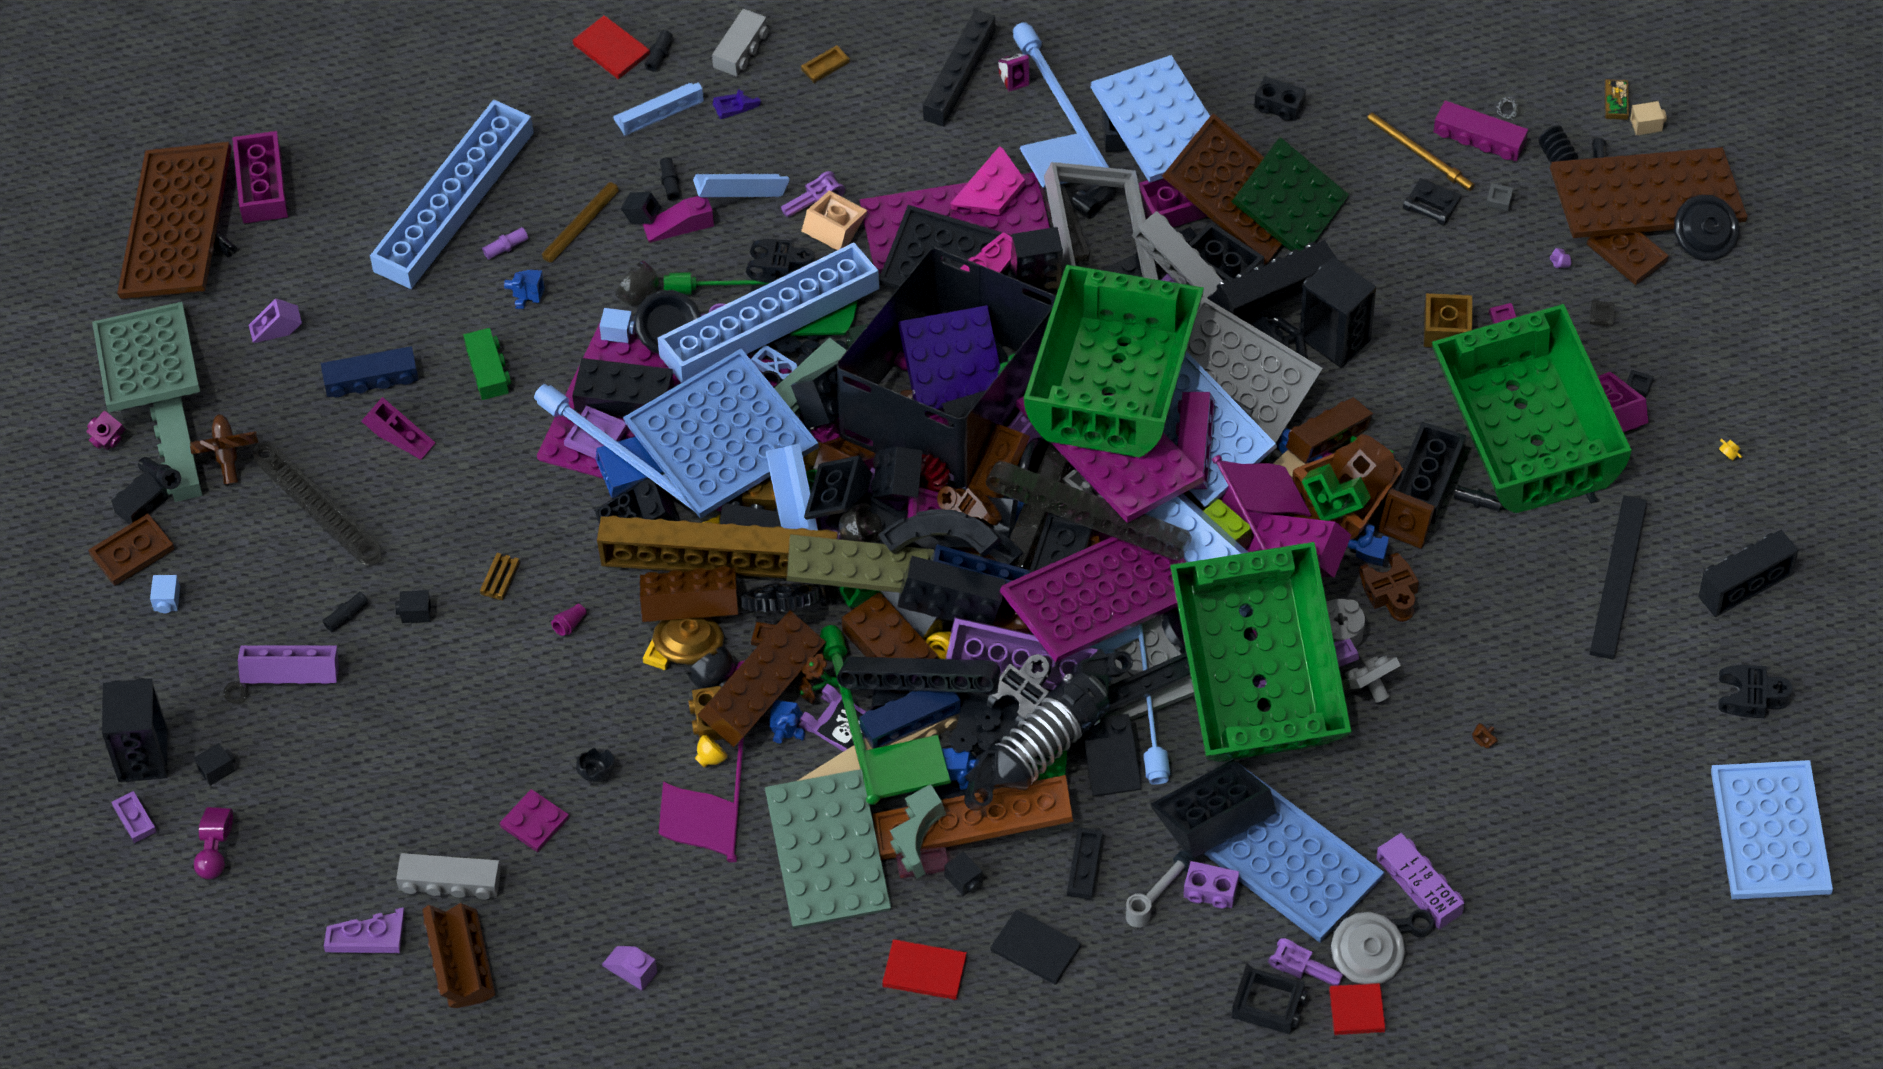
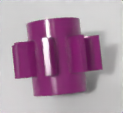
[811,423,839,443]

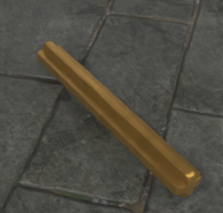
[542,182,618,263]

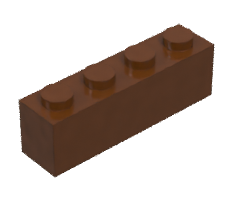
[1286,397,1373,464]

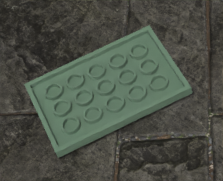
[92,302,200,413]
[765,769,891,929]

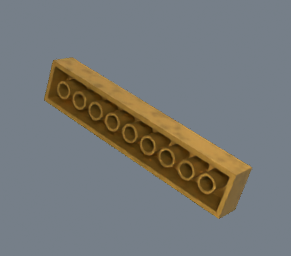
[597,516,838,578]

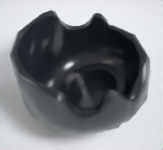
[576,747,615,782]

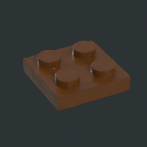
[1378,489,1435,549]

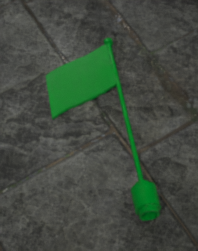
[664,272,858,336]

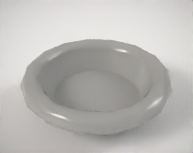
[1331,912,1405,984]

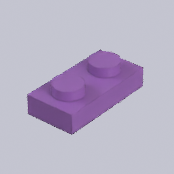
[111,791,156,843]

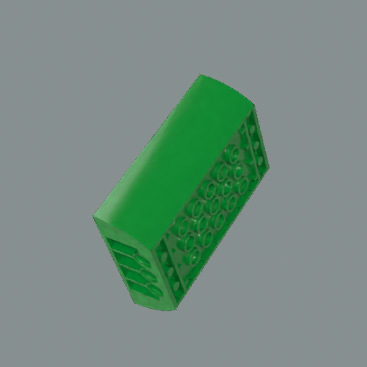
[1024,264,1204,457]
[1432,304,1632,513]
[1170,542,1351,762]

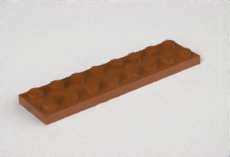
[873,775,1074,860]

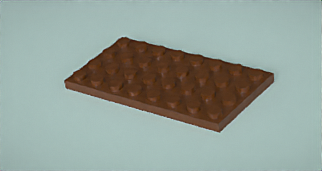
[117,142,232,299]
[1550,147,1748,238]

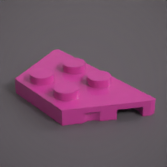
[950,146,1025,215]

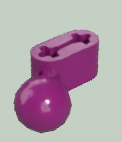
[194,807,233,880]

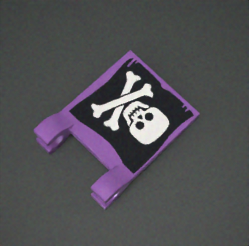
[799,684,866,752]

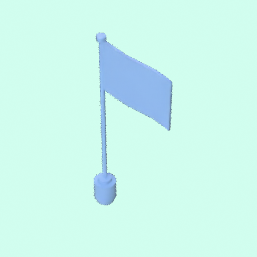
[1091,623,1170,785]

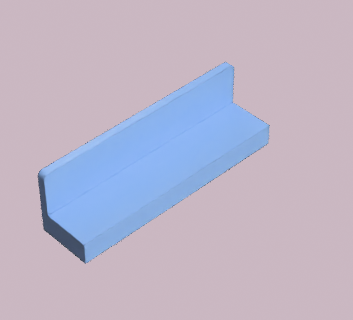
[613,83,704,136]
[693,174,789,197]
[766,443,818,530]

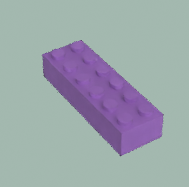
[945,617,1098,690]

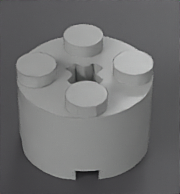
[1326,599,1365,648]

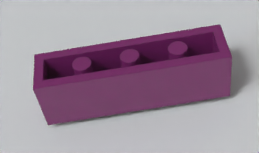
[1433,100,1528,161]
[1176,392,1215,489]

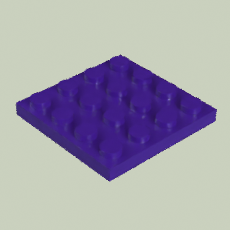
[898,306,1000,412]

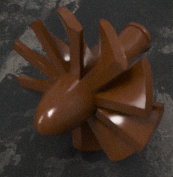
[190,414,259,484]

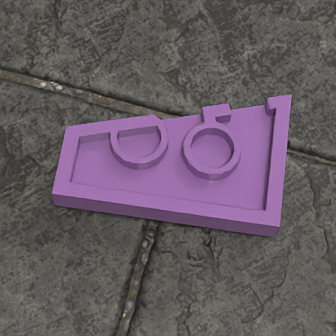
[324,907,405,953]

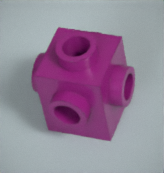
[86,410,126,450]

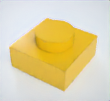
[643,640,670,670]

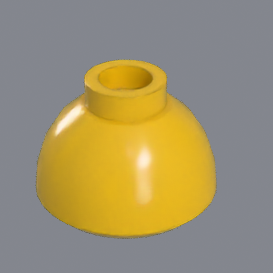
[925,631,951,659]
[695,735,728,767]

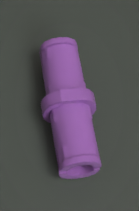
[482,227,529,260]

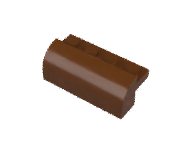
[422,903,495,1008]

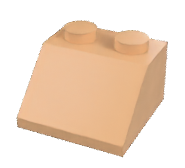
[802,190,868,250]

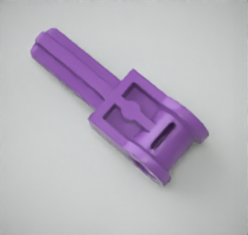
[781,171,845,217]
[1268,938,1343,986]

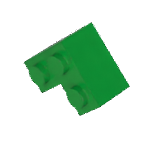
[1301,464,1371,521]

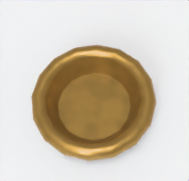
[652,617,724,665]

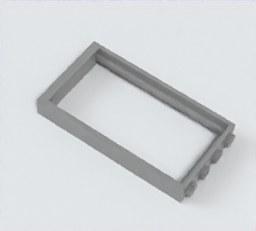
[1044,162,1158,280]

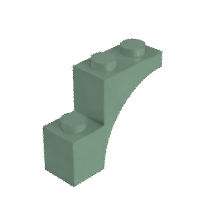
[890,784,946,879]

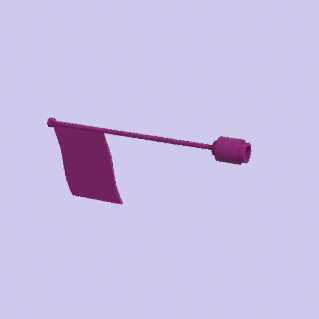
[1212,455,1311,550]
[659,661,744,862]

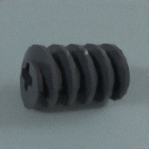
[1539,125,1579,164]

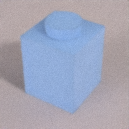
[600,308,635,343]
[150,575,180,613]

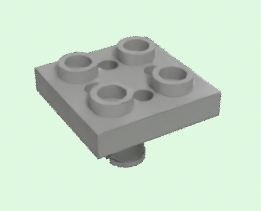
[1341,656,1401,703]

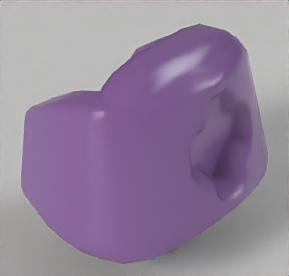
[1550,248,1571,268]

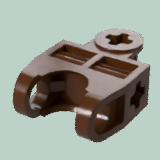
[937,486,1002,551]
[1359,553,1419,622]

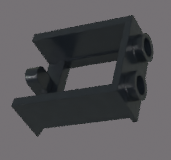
[1232,963,1308,1035]

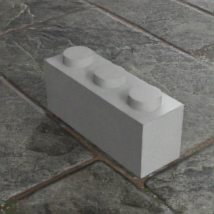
[712,9,769,76]

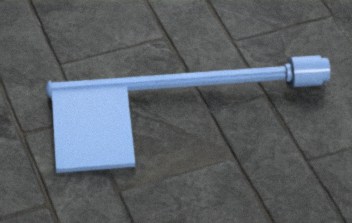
[1013,22,1109,188]
[534,384,706,518]

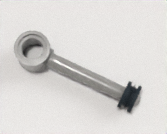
[1126,850,1195,928]

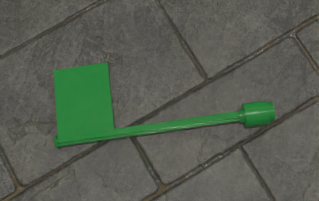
[820,625,950,804]

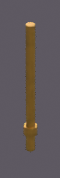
[1367,112,1475,191]

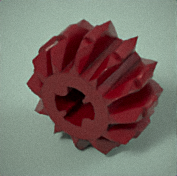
[919,454,950,492]

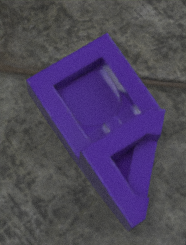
[712,89,761,119]

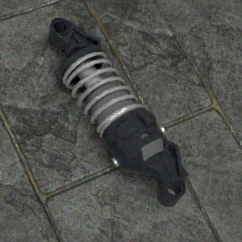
[964,648,1133,811]

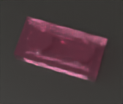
[896,847,948,878]

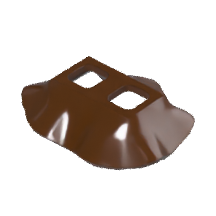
[1332,434,1395,509]

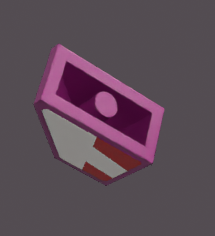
[998,53,1029,92]

